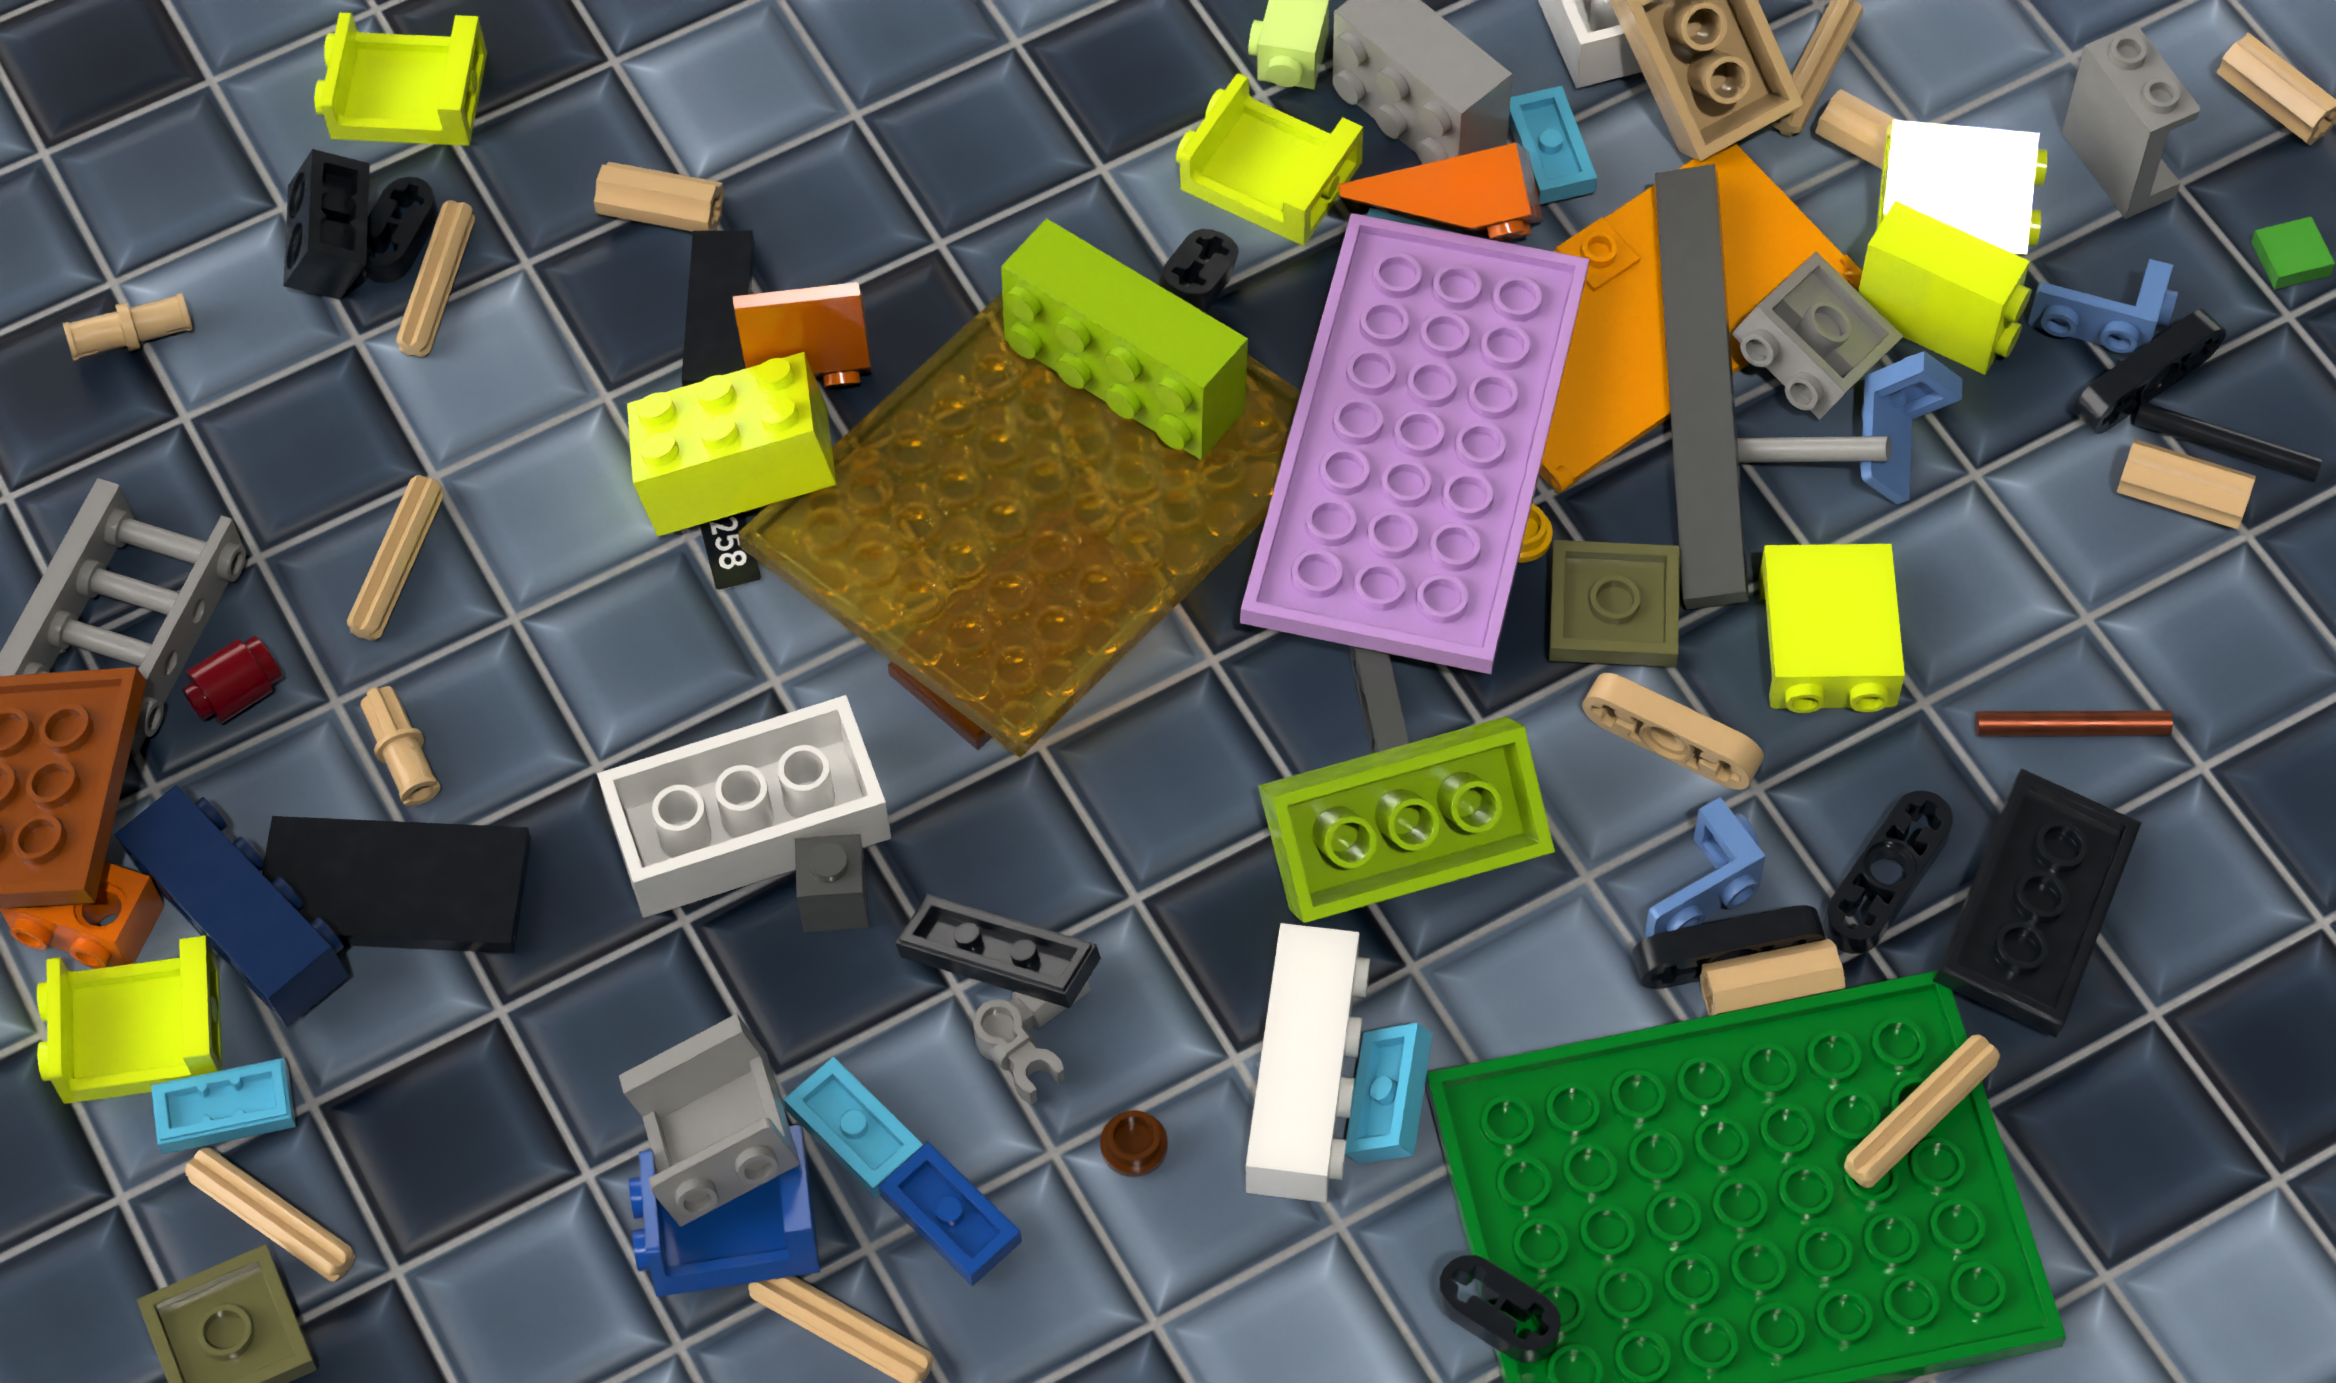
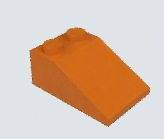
[1338,142,1544,242]
[733,282,872,387]

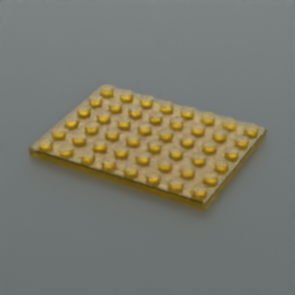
[738,231,1301,758]

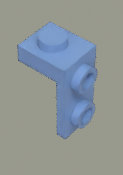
[2028,259,2178,354]
[1860,351,1963,505]
[1645,797,1766,938]

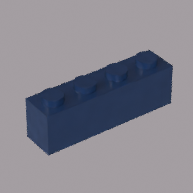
[114,785,349,1027]

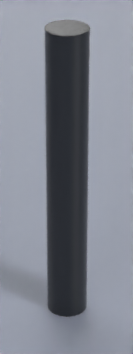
[2134,401,2323,482]

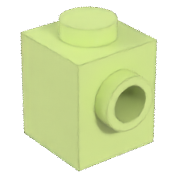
[1248,0,1329,90]

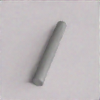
[1737,436,1892,463]

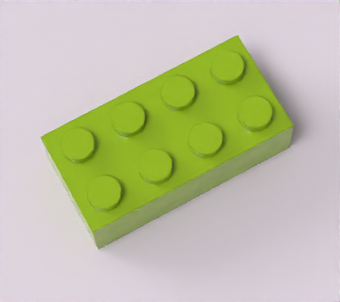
[1001,218,1248,460]
[1258,716,1555,923]

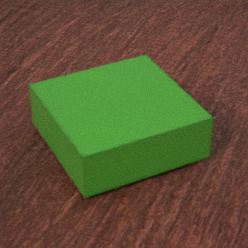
[2251,216,2335,290]

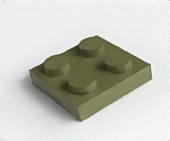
[1549,540,1680,667]
[136,1244,317,1383]

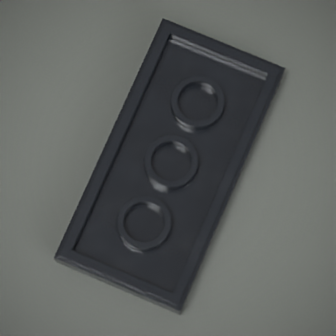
[1933,768,2141,1037]
[262,816,531,953]

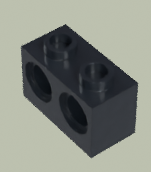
[283,149,370,300]

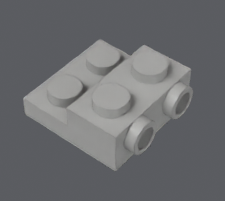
[1732,252,1904,420]

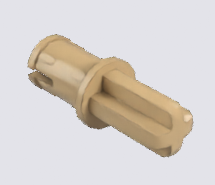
[360,686,441,806]

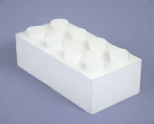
[597,695,891,918]

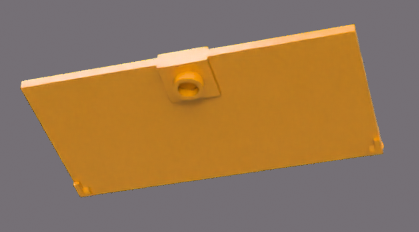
[1539,143,1862,494]

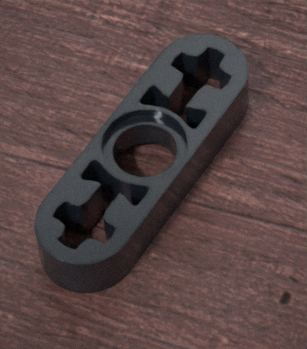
[2074,309,2227,434]
[1824,791,1953,954]
[1632,905,1826,989]

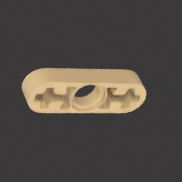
[1582,673,1764,790]

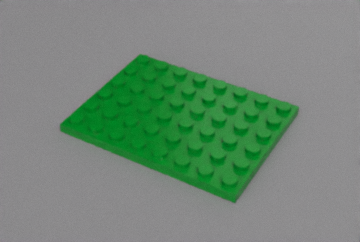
[1425,971,2066,1383]

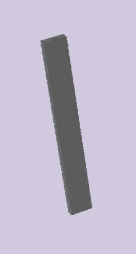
[1655,164,1749,609]

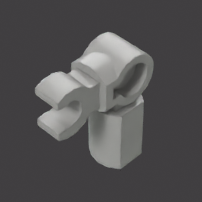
[973,980,1091,1105]

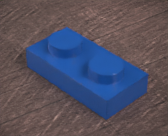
[878,1142,1022,1286]

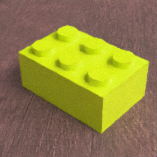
[627,352,836,537]

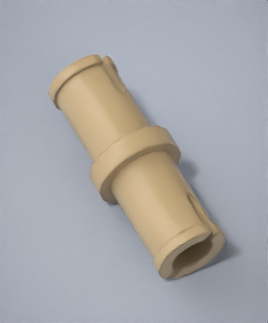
[62,292,193,361]

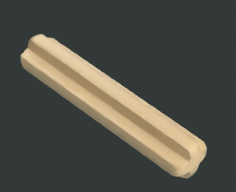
[1771,0,1863,137]
[396,200,475,358]
[347,475,444,641]
[1844,1035,2000,1188]
[185,1148,356,1282]
[748,1276,934,1383]

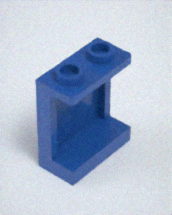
[629,1125,820,1297]

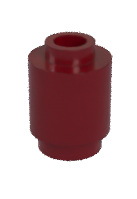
[182,636,283,725]

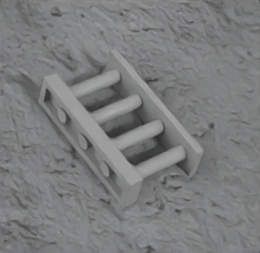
[0,478,246,757]

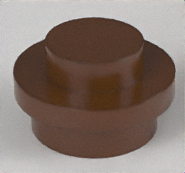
[1100,1110,1168,1177]

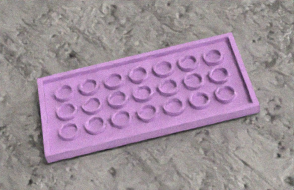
[1240,213,1589,674]

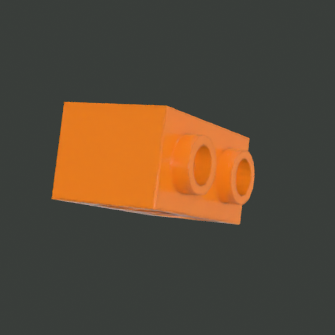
[0,862,164,969]

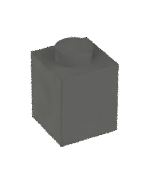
[795,834,869,932]

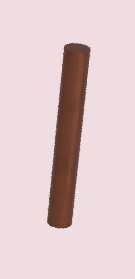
[1975,710,2173,737]

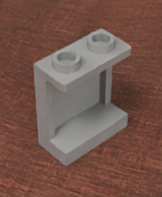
[2062,25,2200,219]
[619,1014,800,1227]

